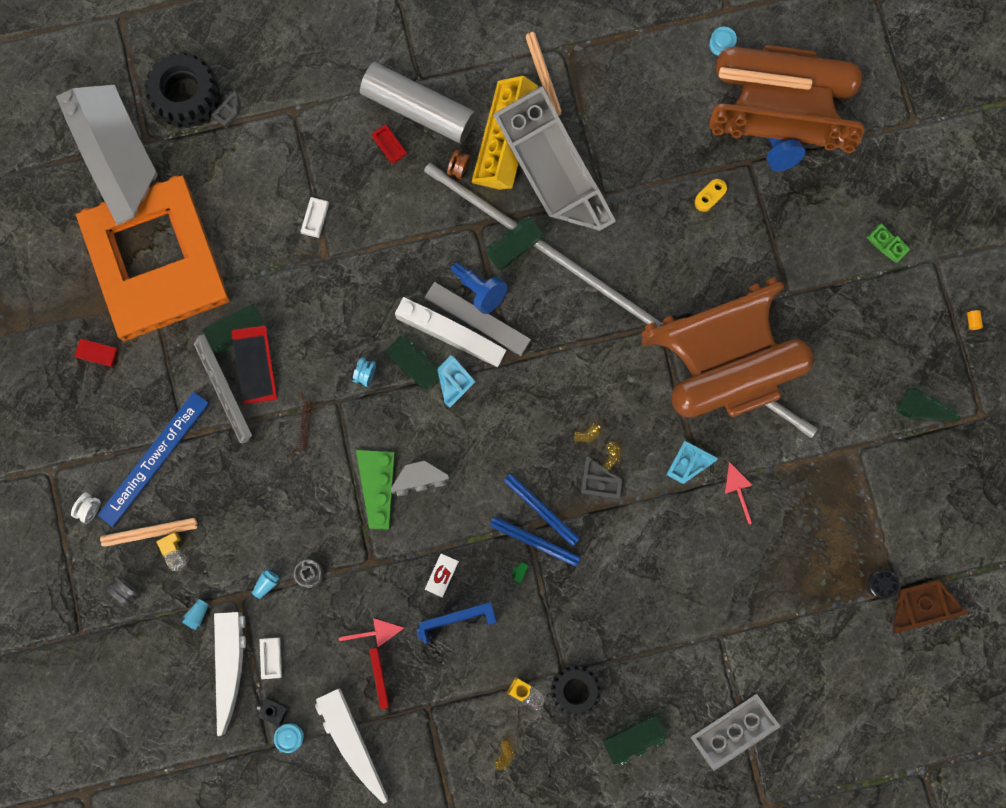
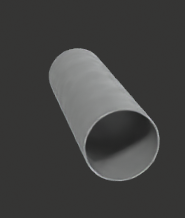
[360,62,476,144]

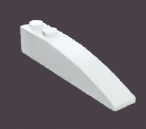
[395,297,506,367]
[214,612,246,736]
[315,688,389,804]

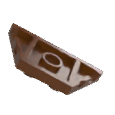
[893,580,968,633]

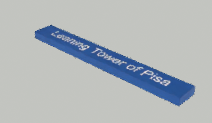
[97,392,209,527]

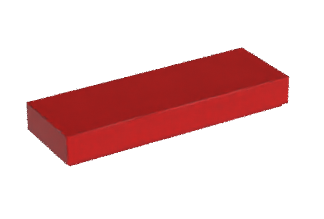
[369,648,390,709]

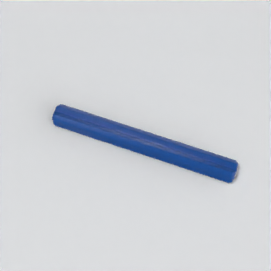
[504,474,579,546]
[490,517,580,566]

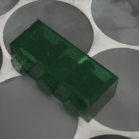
[485,217,545,271]
[202,304,267,353]
[385,335,440,394]
[602,714,668,766]

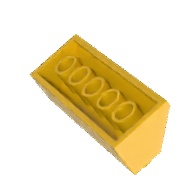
[472,76,538,190]

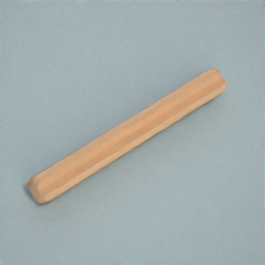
[526,32,561,116]
[719,67,812,90]
[100,518,197,546]

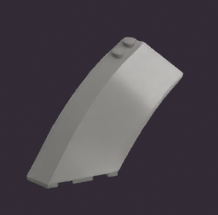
[56,85,158,225]
[493,86,616,231]

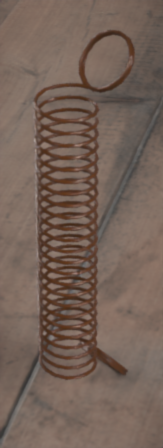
[288,392,313,457]

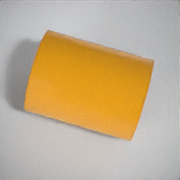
[967,310,983,330]

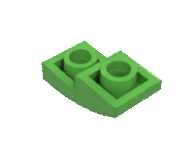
[866,223,910,263]

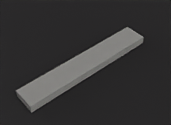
[424,282,531,356]
[194,334,252,444]

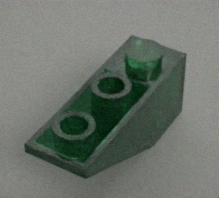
[894,388,962,423]

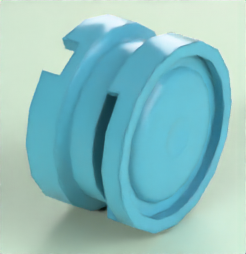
[709,26,737,56]
[353,357,376,387]
[274,723,304,753]

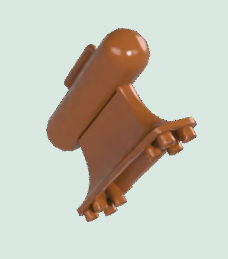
[709,45,865,153]
[641,277,814,418]

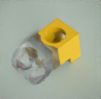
[156,533,188,571]
[507,677,548,711]

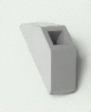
[391,461,449,496]

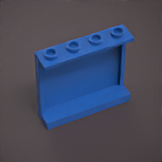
[416,602,497,643]

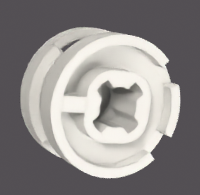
[71,492,101,524]

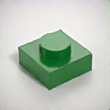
[511,562,528,584]

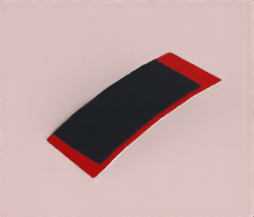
[232,326,277,404]

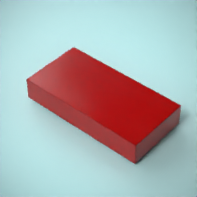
[371,124,407,165]
[74,339,118,367]

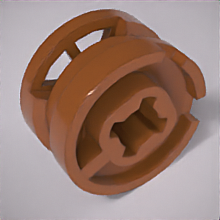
[447,150,471,180]

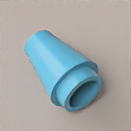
[252,569,279,599]
[182,599,209,630]

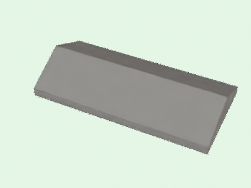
[691,694,780,771]

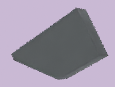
[212,91,239,128]

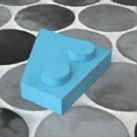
[437,355,475,408]
[666,441,718,484]

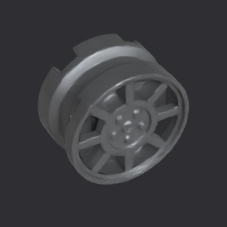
[294,560,324,588]
[106,576,138,606]

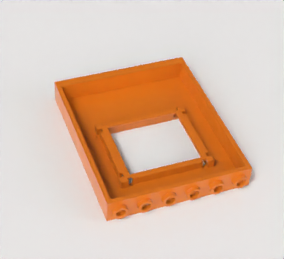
[76,175,230,342]

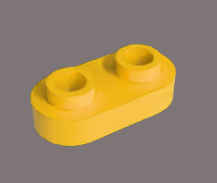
[694,179,727,212]

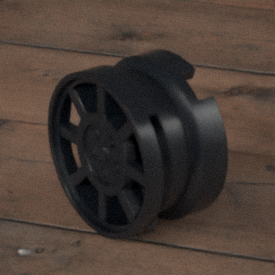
[868,570,900,598]

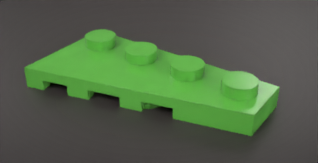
[356,450,395,530]

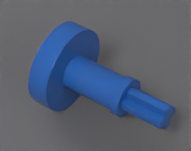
[766,138,805,171]
[451,262,507,314]

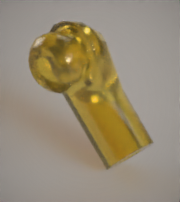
[574,423,601,443]
[602,441,620,471]
[494,740,513,770]

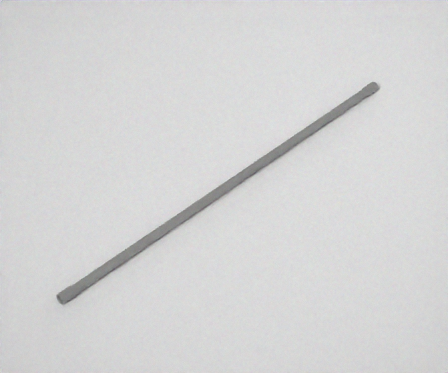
[424,162,818,438]

